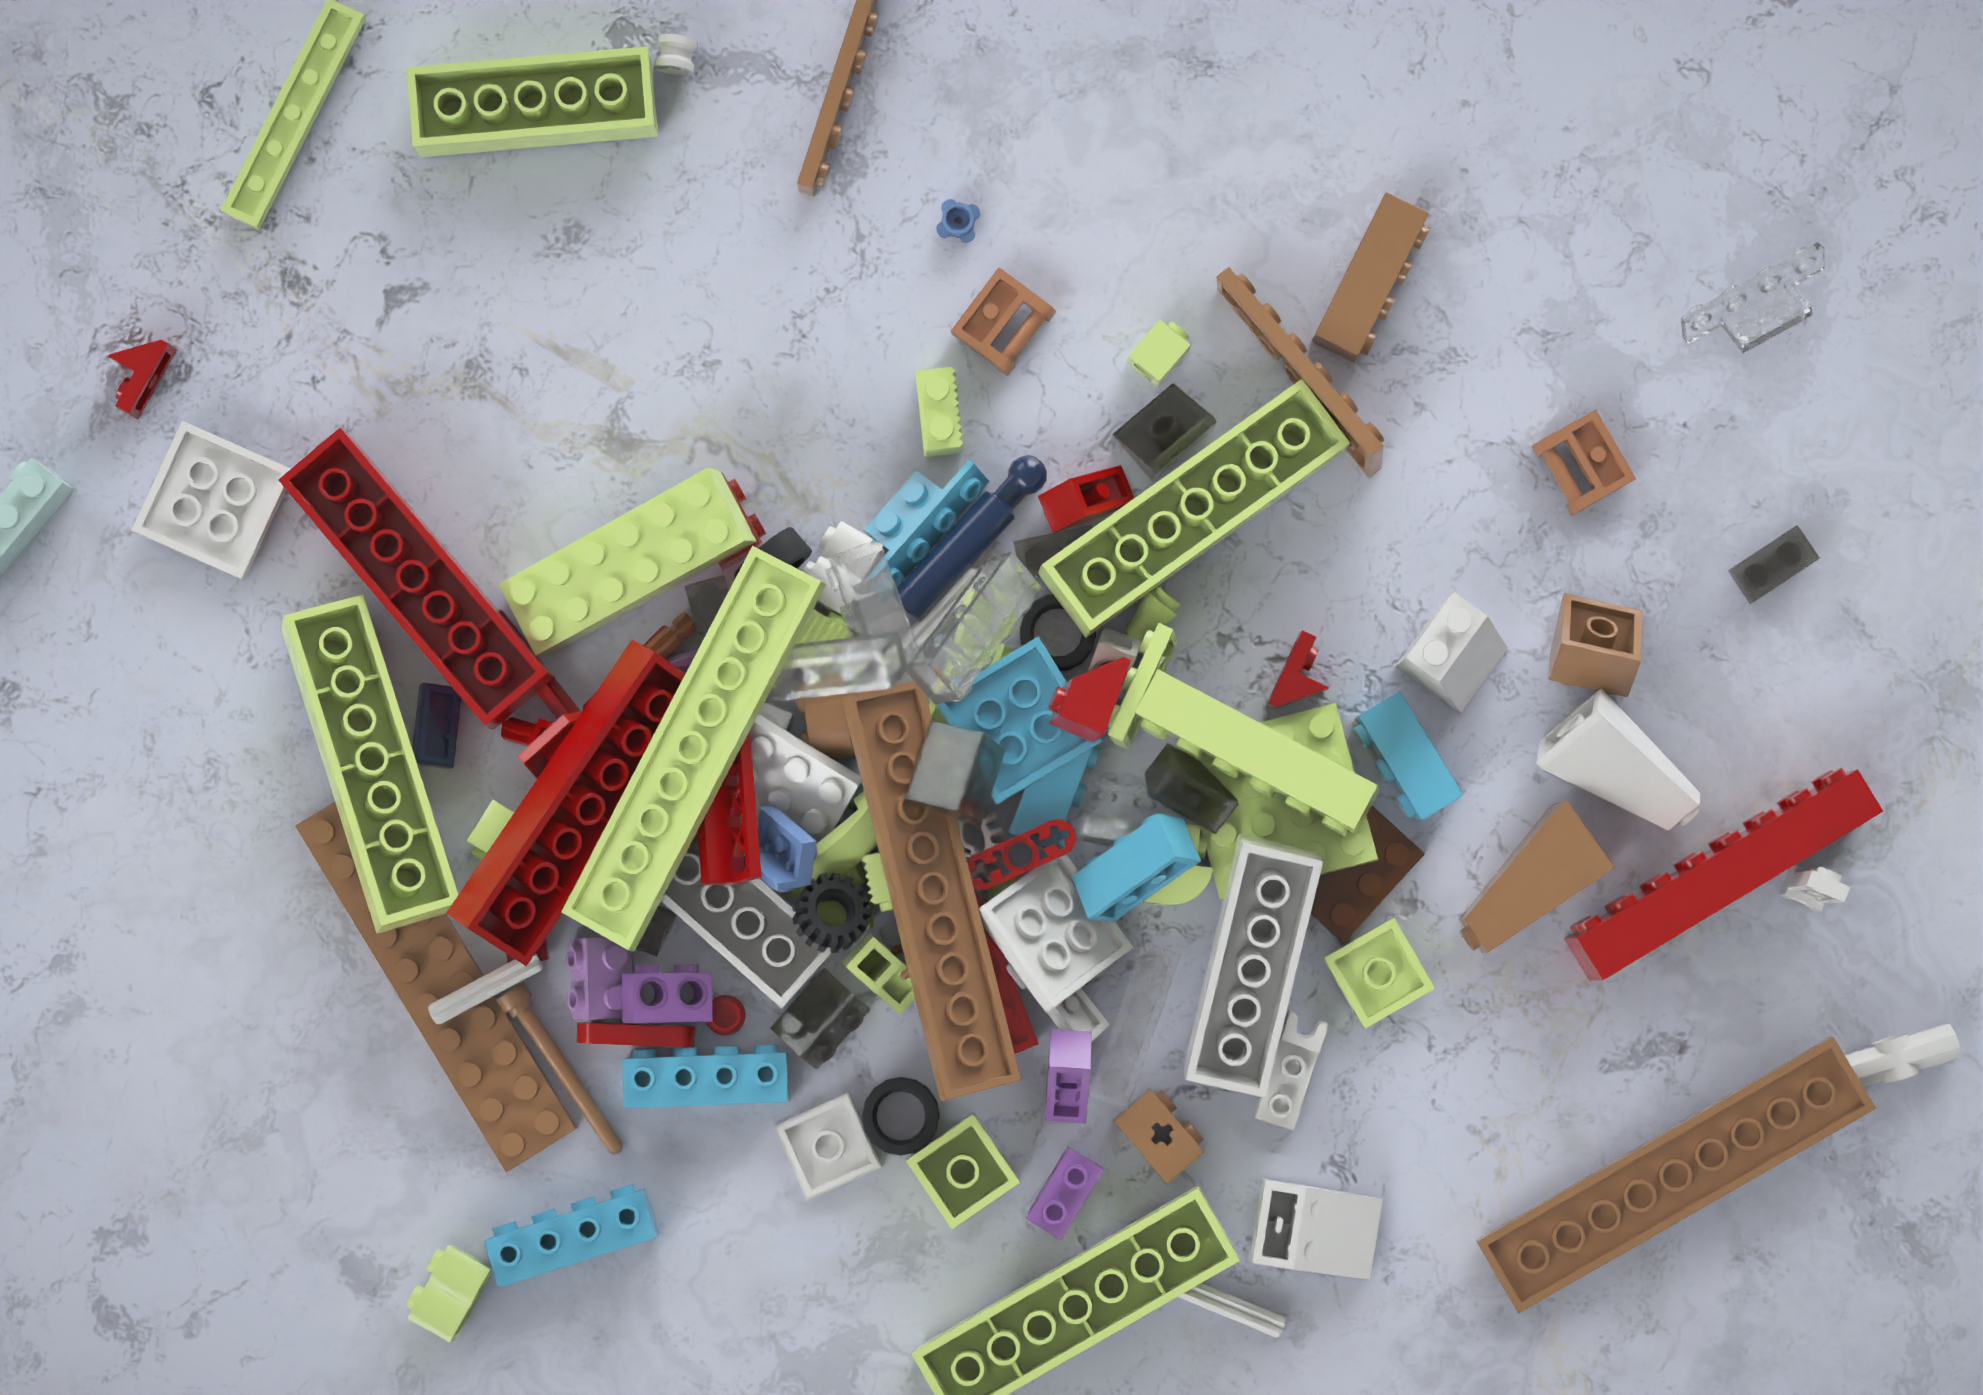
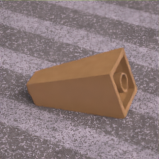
[1459,800,1615,953]

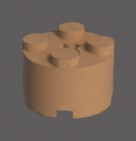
[797,676,862,761]

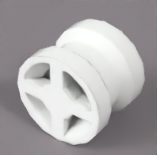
[654,34,698,76]

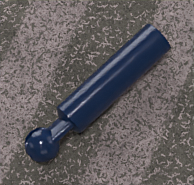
[891,455,1047,622]

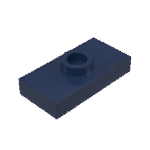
[412,682,461,769]

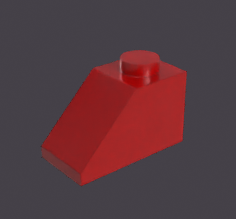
[1038,465,1135,533]
[1048,657,1131,743]

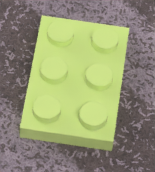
[1107,623,1178,750]

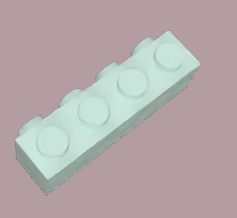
[0,458,74,578]

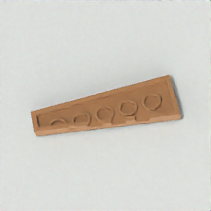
[1217,267,1384,478]

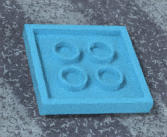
[934,636,1102,805]

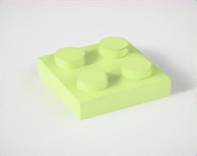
[1323,918,1435,1029]

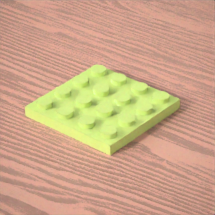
[1181,703,1378,901]

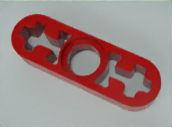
[967,819,1076,890]
[576,1022,695,1047]

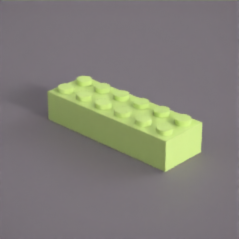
[406,46,658,158]
[499,468,757,656]
[1134,669,1379,837]

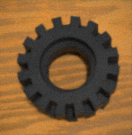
[792,873,872,953]

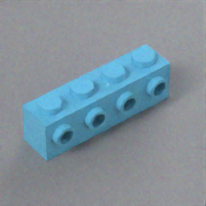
[622,1044,790,1108]
[484,1184,659,1288]

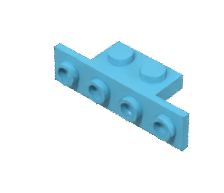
[862,460,990,602]

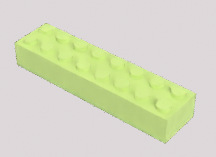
[1038,379,1350,638]
[281,594,458,934]
[911,1185,1240,1395]

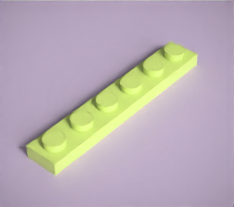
[221,0,366,230]

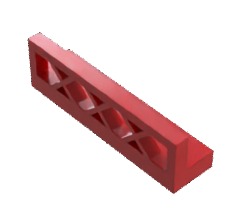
[697,731,762,885]

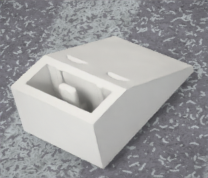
[1249,1178,1383,1280]

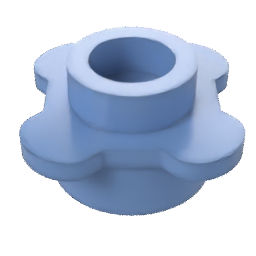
[936,199,980,243]

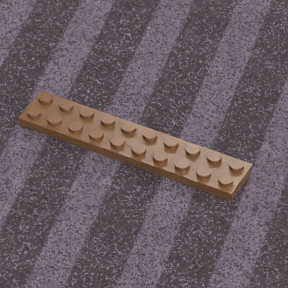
[841,679,1021,1101]
[295,802,577,1172]
[1476,1036,1877,1314]

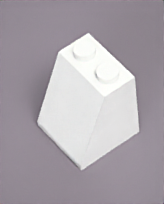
[1395,592,1508,713]

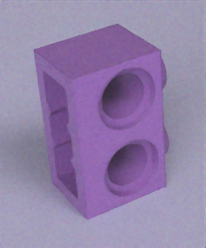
[622,964,712,1023]
[1045,1029,1092,1123]
[1026,1146,1104,1240]

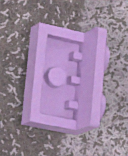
[566,937,632,1020]

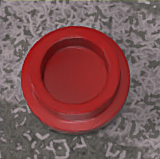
[706,995,746,1036]

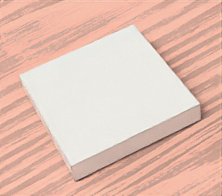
[774,1092,882,1201]

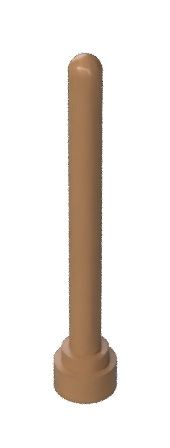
[496,982,623,1154]

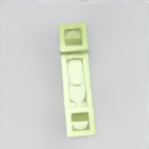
[777,791,877,900]

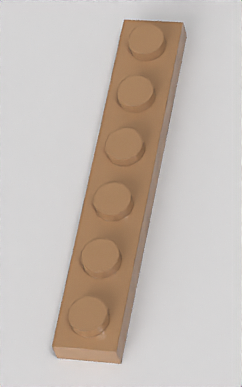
[797,0,879,196]

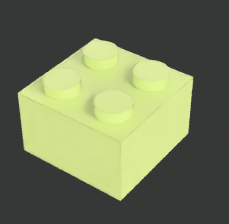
[906,1112,1020,1229]

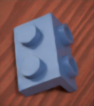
[744,805,817,892]

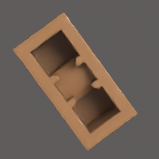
[1113,1088,1204,1184]

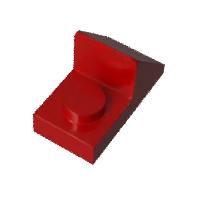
[107,339,177,420]
[1265,630,1329,710]

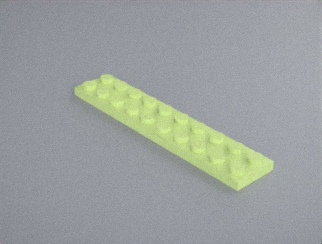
[561,546,826,951]

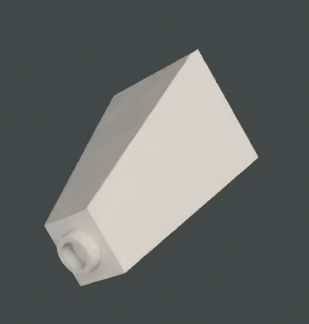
[1536,688,1700,831]

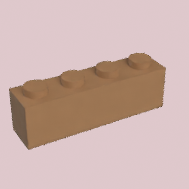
[1312,192,1430,362]

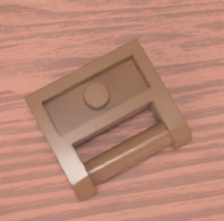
[951,267,1056,376]
[1532,410,1636,516]

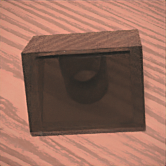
[1113,383,1217,482]
[904,721,1006,827]

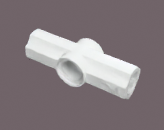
[1844,1024,1961,1087]

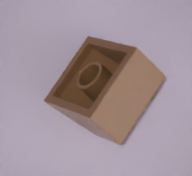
[1549,593,1643,698]

